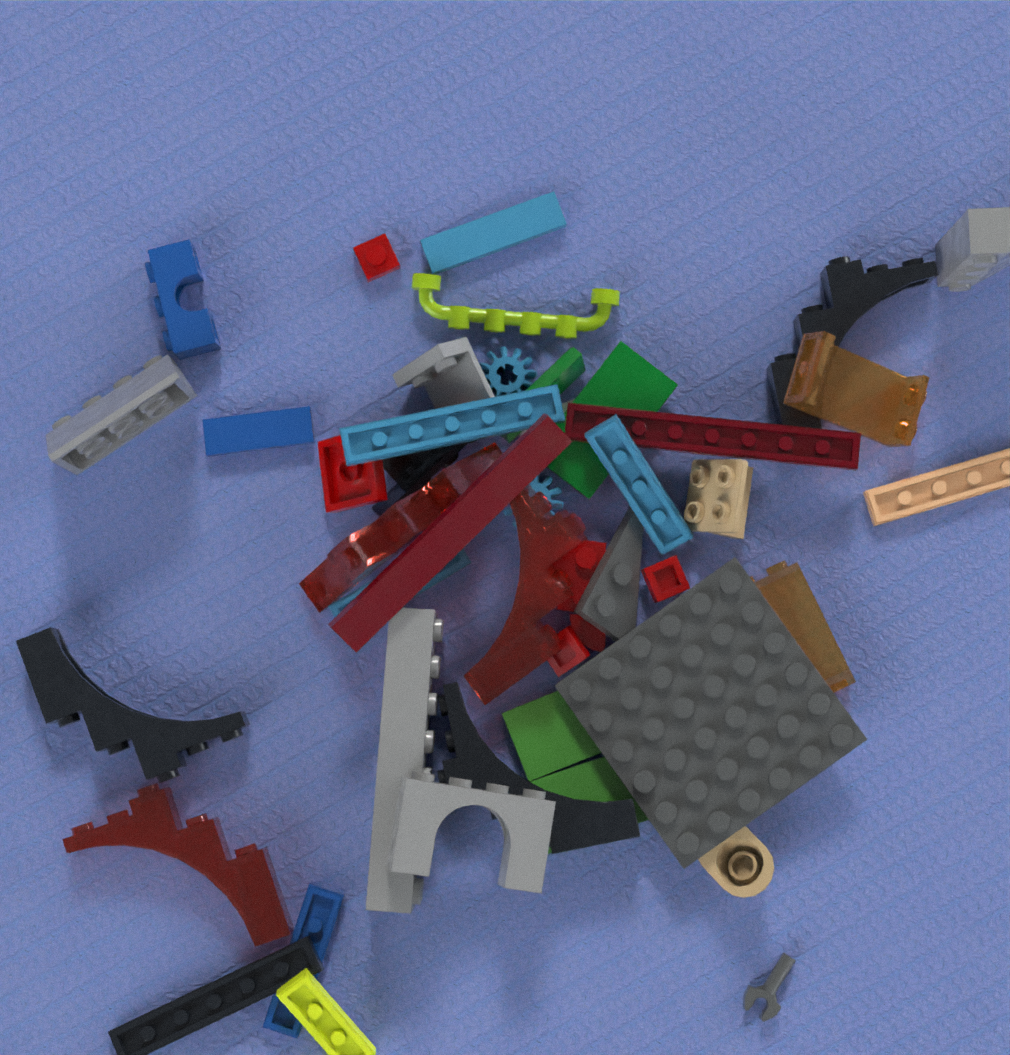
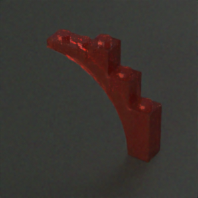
[299,442,503,613]
[463,484,587,705]
[62,783,294,947]

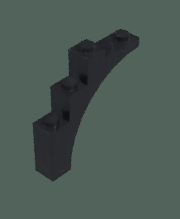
[766,256,938,429]
[16,627,250,783]
[437,682,640,854]

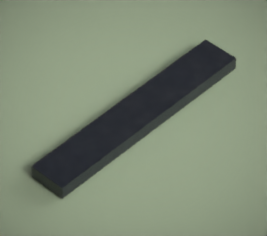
[108,935,325,1055]

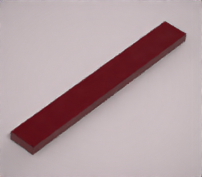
[565,403,861,471]
[328,413,572,653]

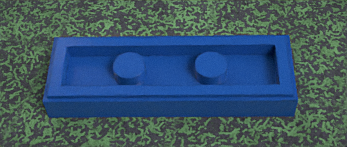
[202,406,315,457]

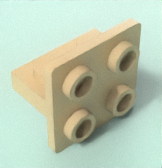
[684,459,753,539]

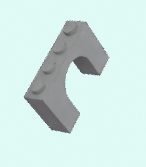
[386,771,556,894]

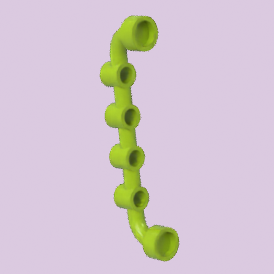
[412,273,620,339]

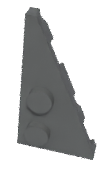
[574,506,643,642]

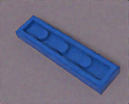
[262,883,345,1039]

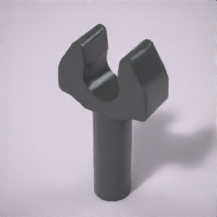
[743,953,796,1022]

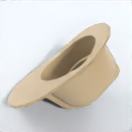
[698,826,775,898]

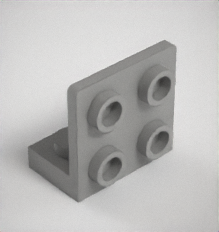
[392,337,495,409]

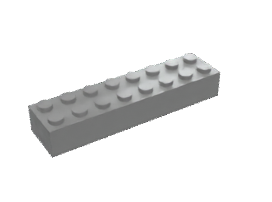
[366,607,444,914]

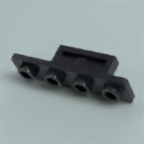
[372,409,477,521]

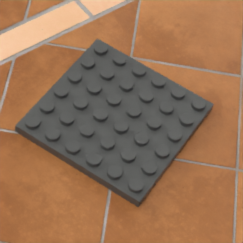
[554,557,867,869]

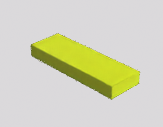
[276,968,376,1055]

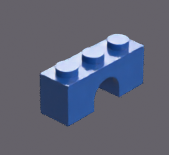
[145,239,221,360]

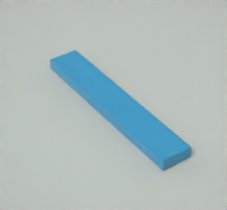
[339,384,565,466]

